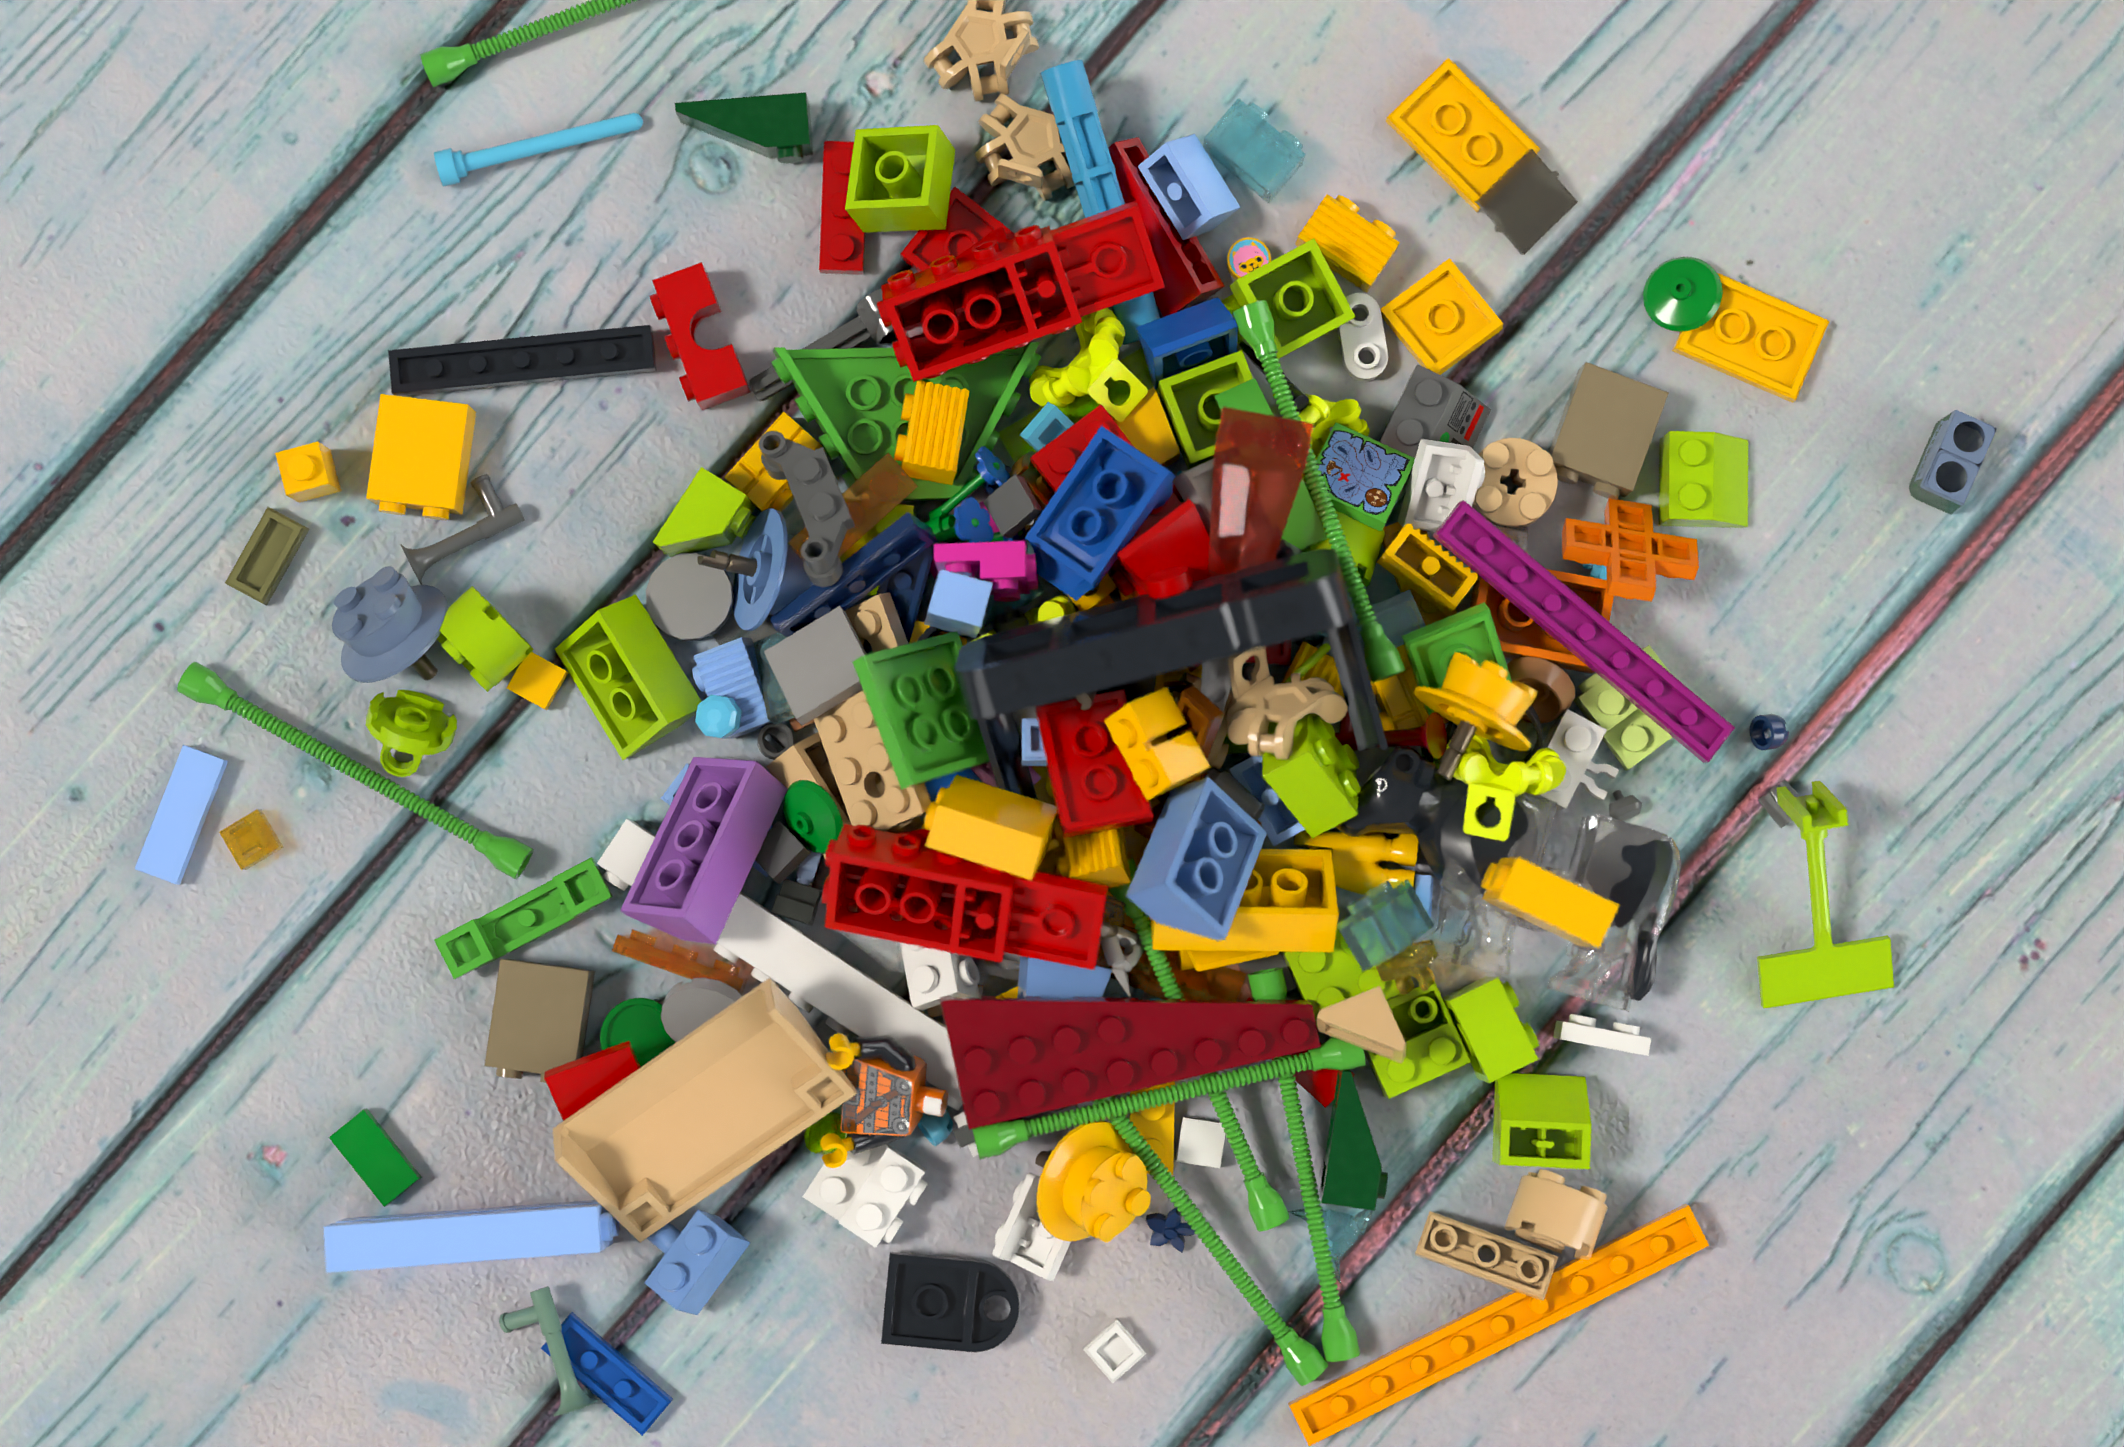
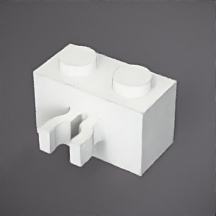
[1524,709,1619,811]

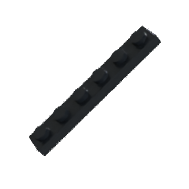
[388,325,656,396]

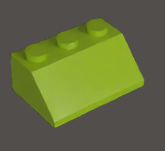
[555,594,702,760]

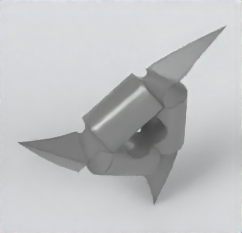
[1100,922,1145,998]

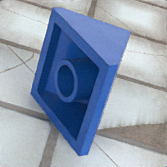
[1136,297,1238,389]

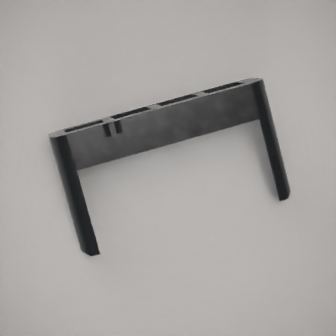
[955,549,1388,801]

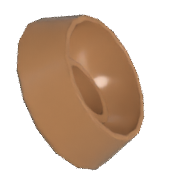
[1507,656,1575,724]

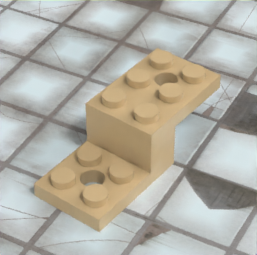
[814,592,931,831]

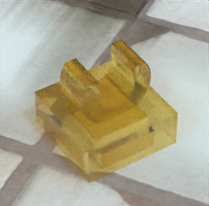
[219,809,284,870]
[1376,939,1439,995]

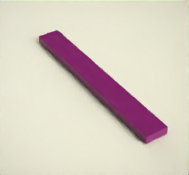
[1433,500,1735,763]

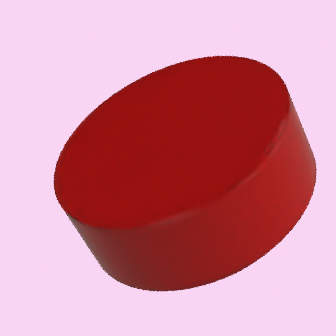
[1144,566,1193,599]

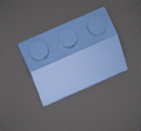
[1126,777,1267,941]

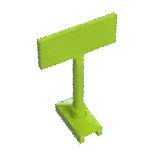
[1757,780,1894,1009]

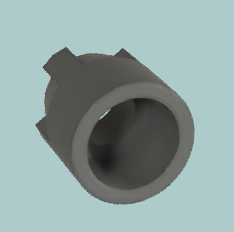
[1758,779,1800,828]

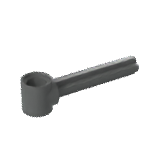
[749,289,897,401]

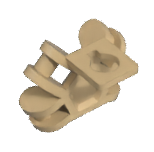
[923,0,1039,102]
[975,94,1075,201]
[1227,647,1347,760]

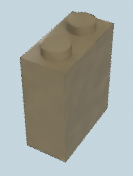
[1548,362,1669,500]
[484,959,595,1083]

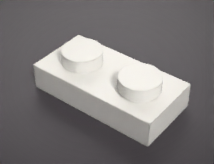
[1553,1014,1652,1056]

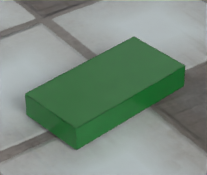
[329,1108,422,1207]

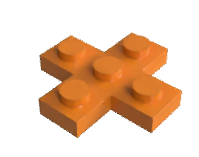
[1562,498,1699,602]

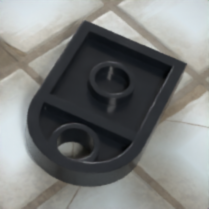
[881,1252,1020,1352]

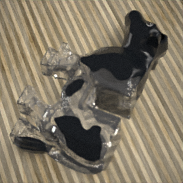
[1335,746,1681,1012]

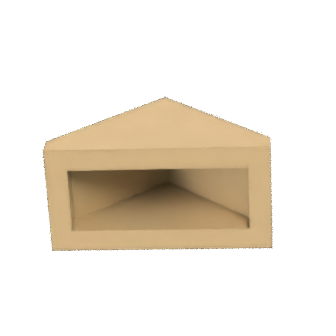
[1317,986,1406,1064]

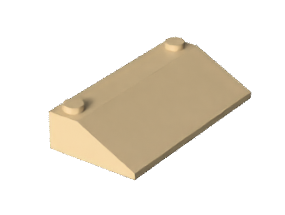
[553,978,857,1242]

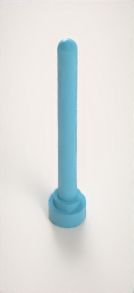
[434,113,643,186]

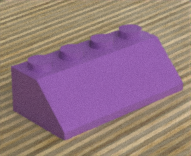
[620,757,788,944]

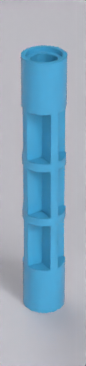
[1040,60,1160,345]

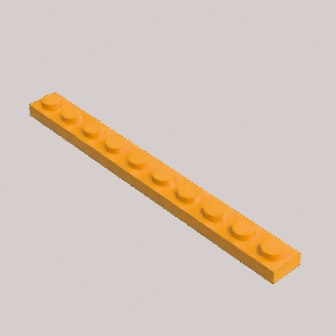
[1288,1204,1709,1446]

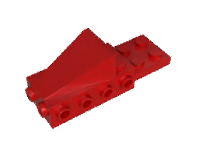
[876,200,1165,382]
[1030,404,1239,672]
[822,824,1109,970]

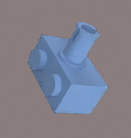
[644,1210,751,1315]

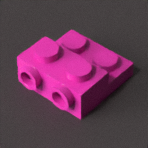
[934,541,1038,602]

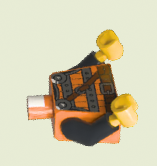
[820,1033,948,1168]

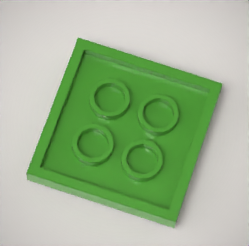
[852,631,990,790]

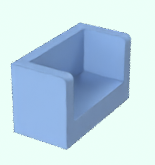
[924,570,993,639]

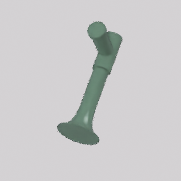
[499,1286,599,1416]

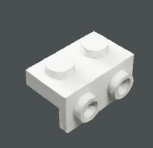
[1398,439,1485,532]
[900,943,980,1011]
[992,1173,1071,1281]

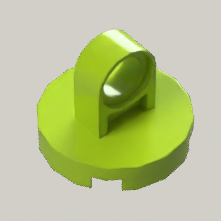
[366,690,457,777]

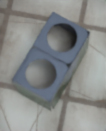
[1909,410,1997,515]

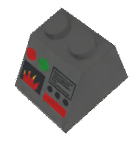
[1379,364,1491,458]

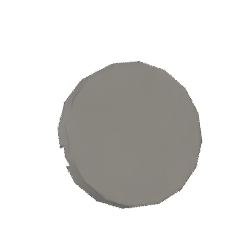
[646,553,734,641]
[661,977,742,1043]

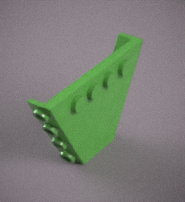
[771,342,1041,502]

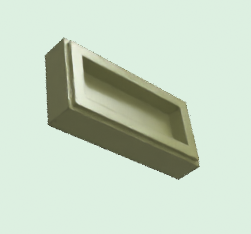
[225,507,309,605]

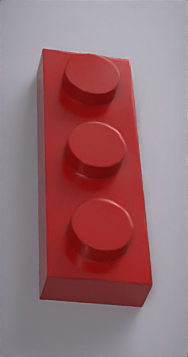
[819,141,865,275]

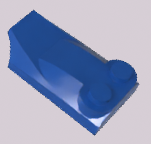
[1025,426,1176,601]

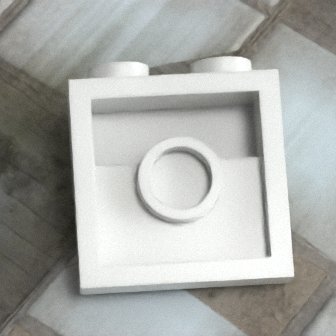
[803,1133,928,1248]

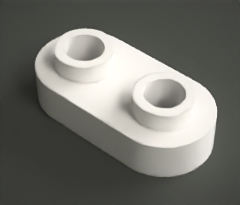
[1337,293,1388,382]

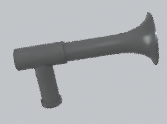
[400,474,525,585]

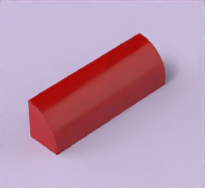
[1108,137,1225,317]

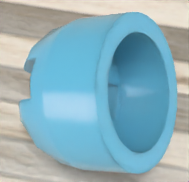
[917,1110,953,1147]

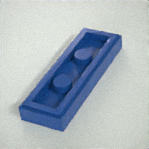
[541,1312,673,1436]

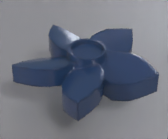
[1146,1207,1195,1253]

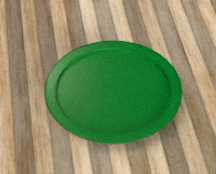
[1643,257,1722,332]
[783,780,843,854]
[600,998,676,1067]

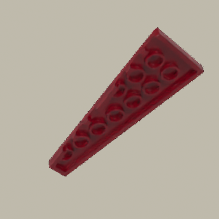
[939,995,1320,1129]

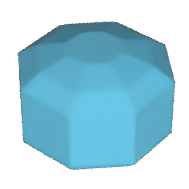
[695,695,742,738]

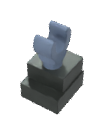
[771,849,823,926]

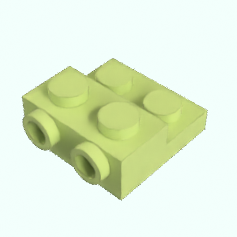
[1573,645,1672,770]

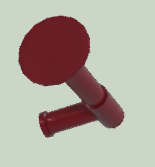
[1335,697,1447,759]

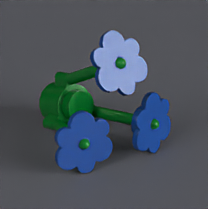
[925,446,1028,552]

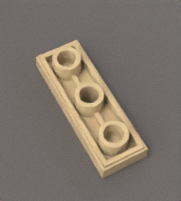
[1415,1211,1558,1301]

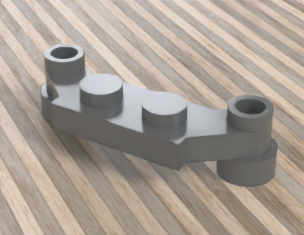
[759,431,855,587]

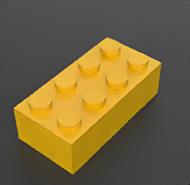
[1151,849,1338,952]

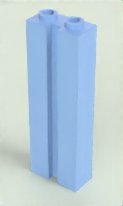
[324,1200,620,1273]

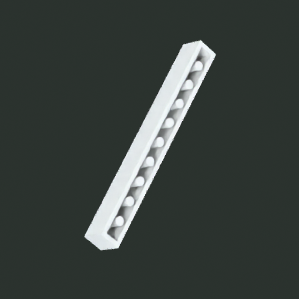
[597,819,962,1111]

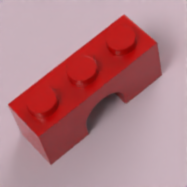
[649,262,751,410]

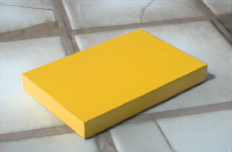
[1385,58,1540,212]
[1672,272,1829,403]

